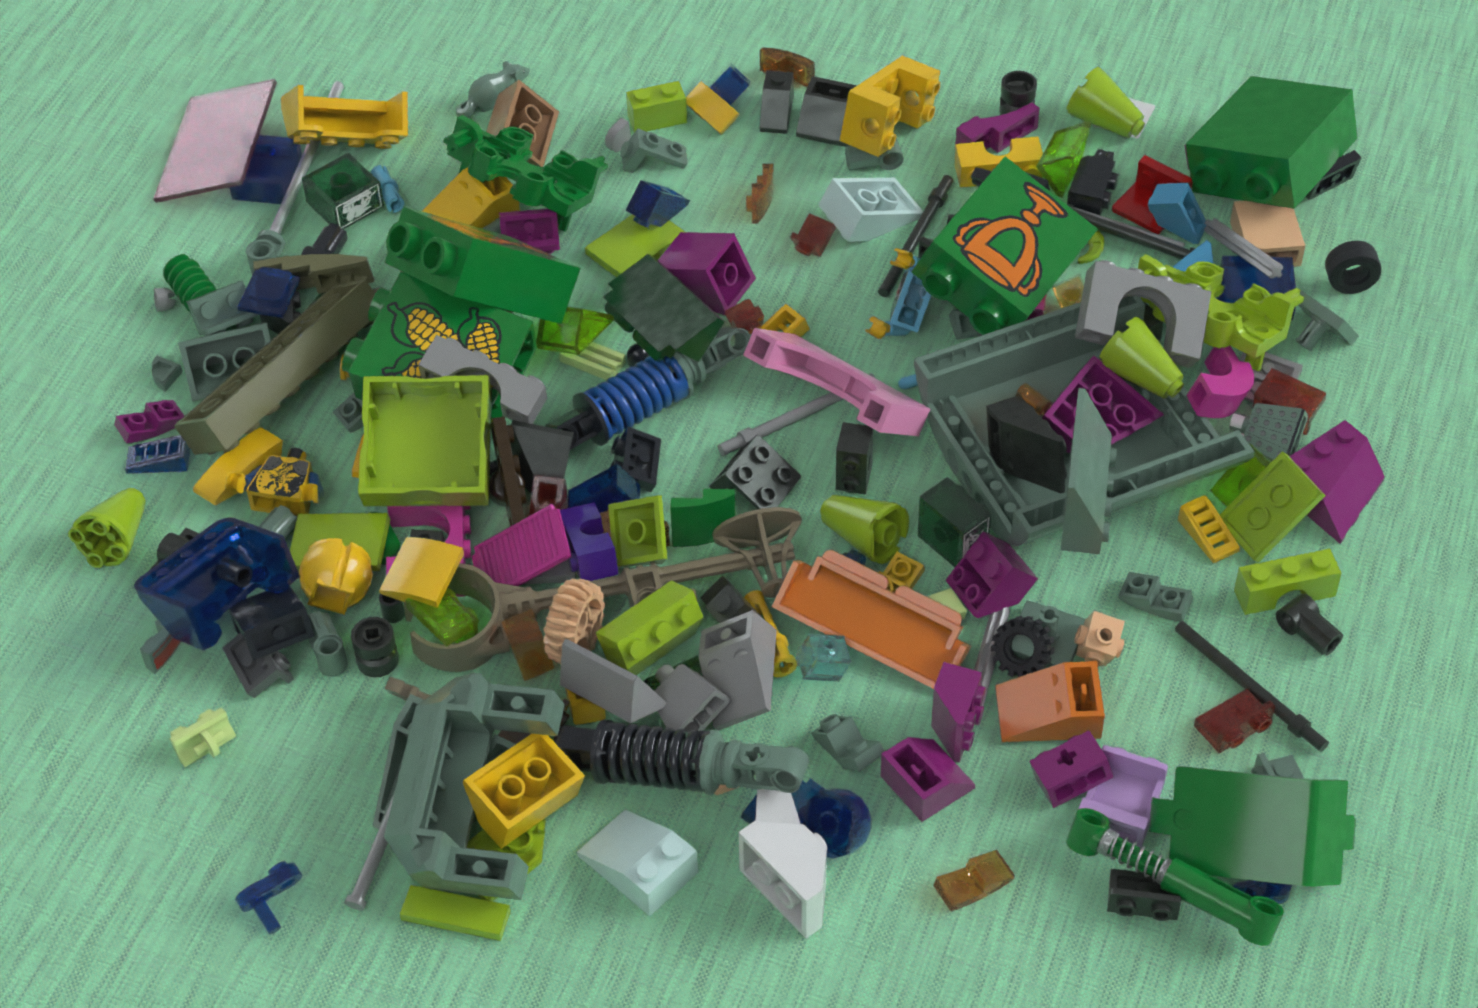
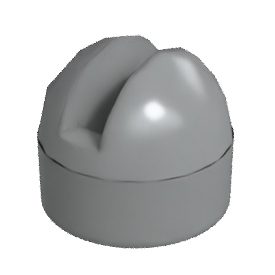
[154,288,176,312]

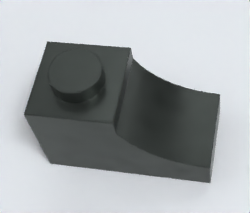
[700,575,760,623]

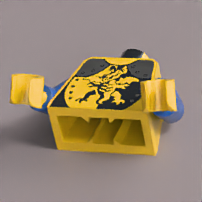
[225,448,324,516]

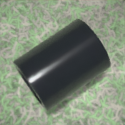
[216,557,253,587]
[379,594,405,623]

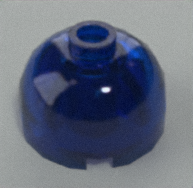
[803,788,872,859]

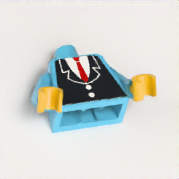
[865,248,931,339]

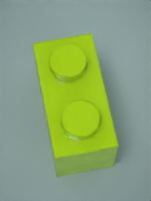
[626,81,687,132]

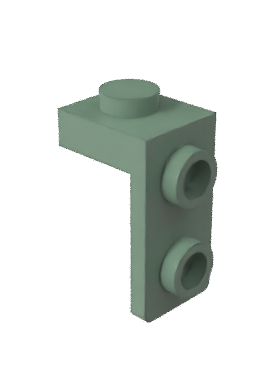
[620,128,687,173]

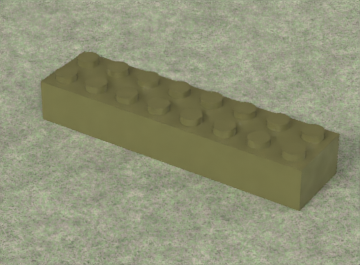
[174,279,375,455]

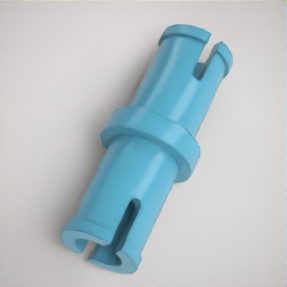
[370,165,404,213]

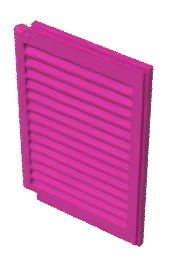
[472,504,571,605]

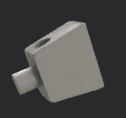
[655,664,731,733]

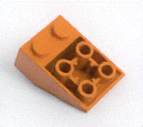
[995,661,1105,742]

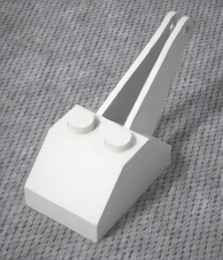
[739,789,827,939]

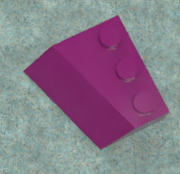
[1041,355,1164,453]
[1289,420,1385,544]

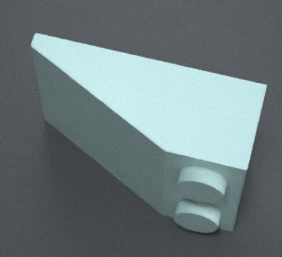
[819,178,923,242]
[577,809,698,916]

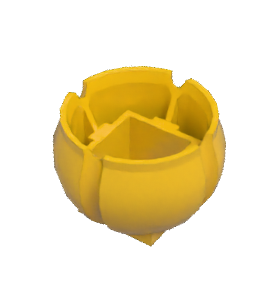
[299,538,373,615]

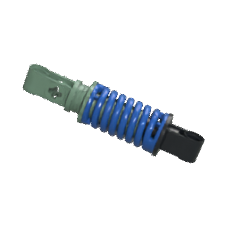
[544,327,751,450]

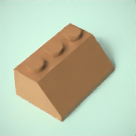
[486,79,559,167]

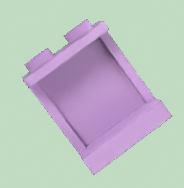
[1079,745,1168,848]

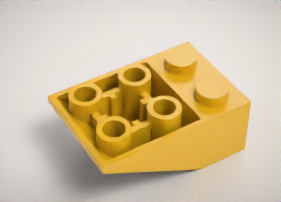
[422,167,520,228]

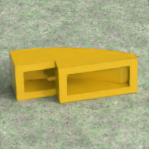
[193,427,283,506]

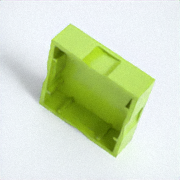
[358,375,492,507]

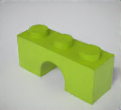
[1234,548,1342,615]

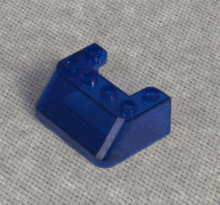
[134,517,301,651]

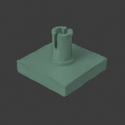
[1296,288,1359,351]
[1012,600,1085,669]

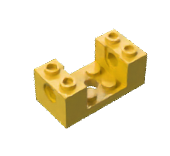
[840,55,941,157]

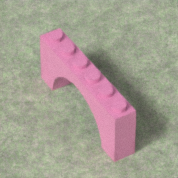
[743,328,930,437]

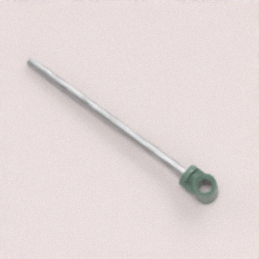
[246,81,344,279]

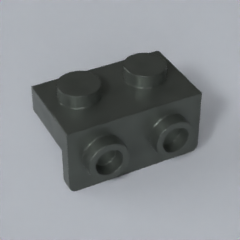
[1107,869,1181,921]

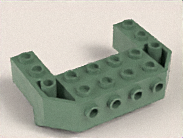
[384,673,565,900]

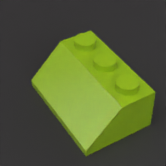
[596,580,703,675]

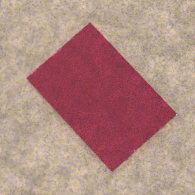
[153,78,277,203]

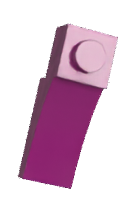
[955,102,1040,153]

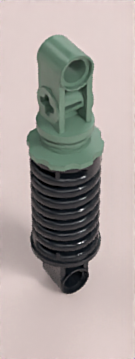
[553,719,809,795]

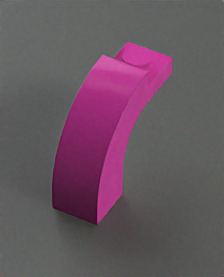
[1186,346,1254,418]

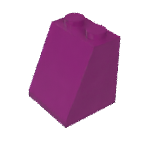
[658,232,756,315]

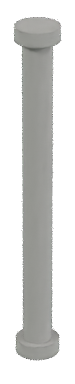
[344,792,395,911]

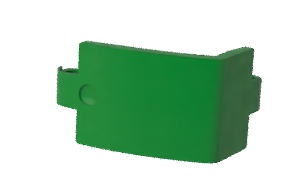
[1149,766,1356,887]

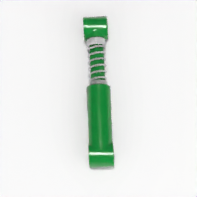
[1066,808,1284,946]

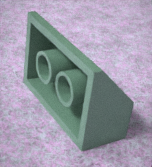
[178,322,271,401]

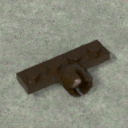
[489,416,529,527]

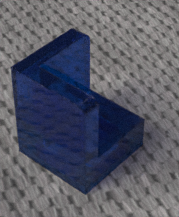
[709,63,751,105]

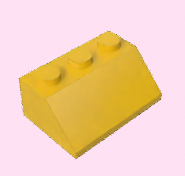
[463,734,585,849]

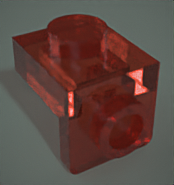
[790,213,836,257]
[725,299,764,335]

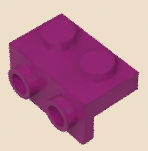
[499,208,560,254]

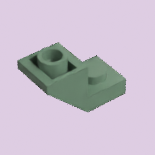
[811,714,885,771]

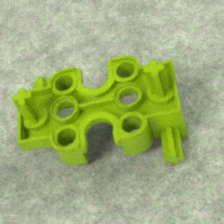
[1138,254,1304,371]

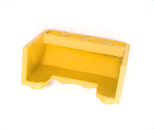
[281,85,408,149]

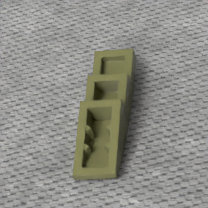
[253,254,375,294]

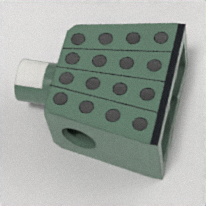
[1229,403,1309,462]

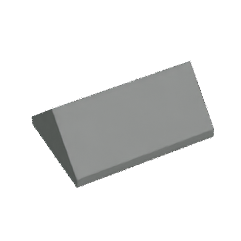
[560,639,667,723]

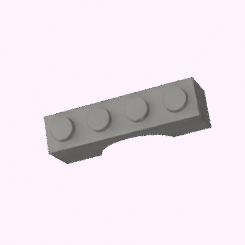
[418,335,547,424]

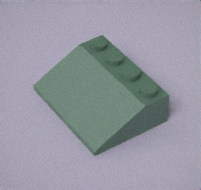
[1061,388,1117,554]

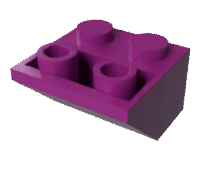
[946,531,1038,618]
[931,662,986,763]
[880,737,975,822]

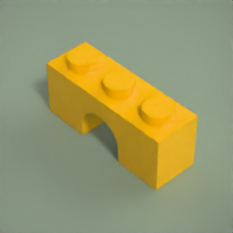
[954,136,1045,187]

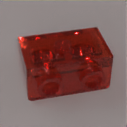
[1253,368,1326,435]
[1194,689,1275,753]

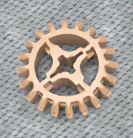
[543,578,605,664]

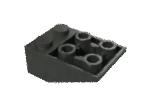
[986,395,1067,494]

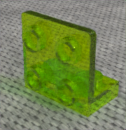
[405,588,479,647]

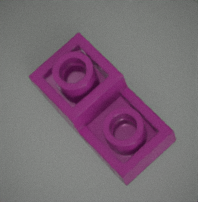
[114,400,184,443]

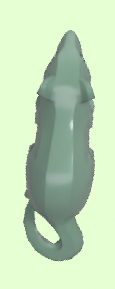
[456,61,530,118]

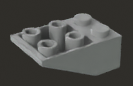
[699,610,777,730]

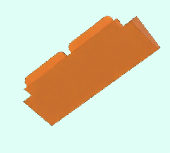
[771,550,972,689]

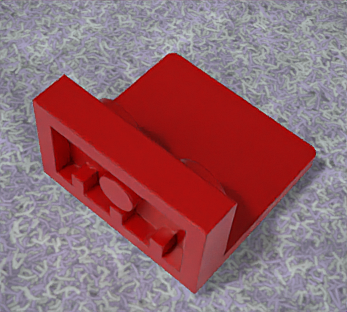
[1112,155,1192,234]

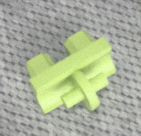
[169,708,236,767]

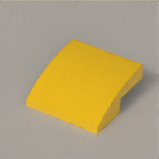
[379,537,464,608]

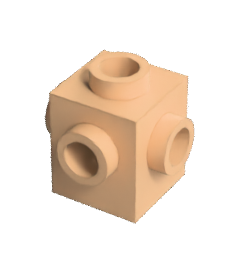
[1074,611,1125,666]

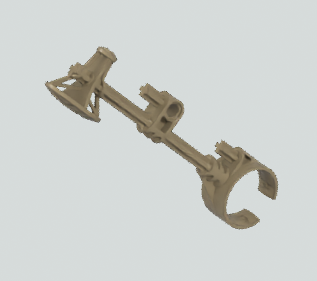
[403,507,802,672]

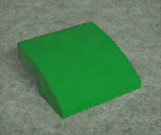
[670,489,736,547]

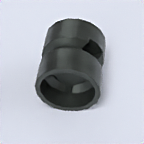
[999,71,1037,115]
[351,617,398,677]

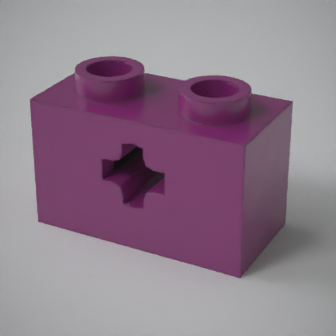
[1029,730,1113,808]

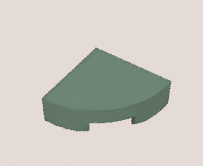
[152,355,183,392]

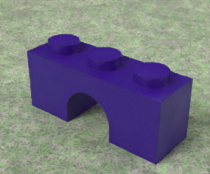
[560,502,619,581]

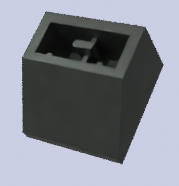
[796,76,857,147]

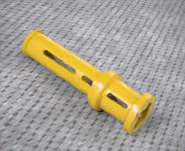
[744,590,797,677]

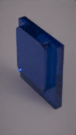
[237,267,300,318]

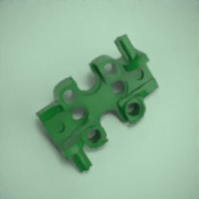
[443,115,608,232]

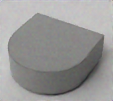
[605,118,631,152]

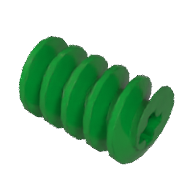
[163,254,217,313]

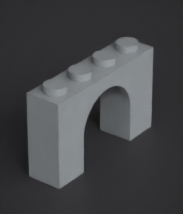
[1075,260,1211,368]

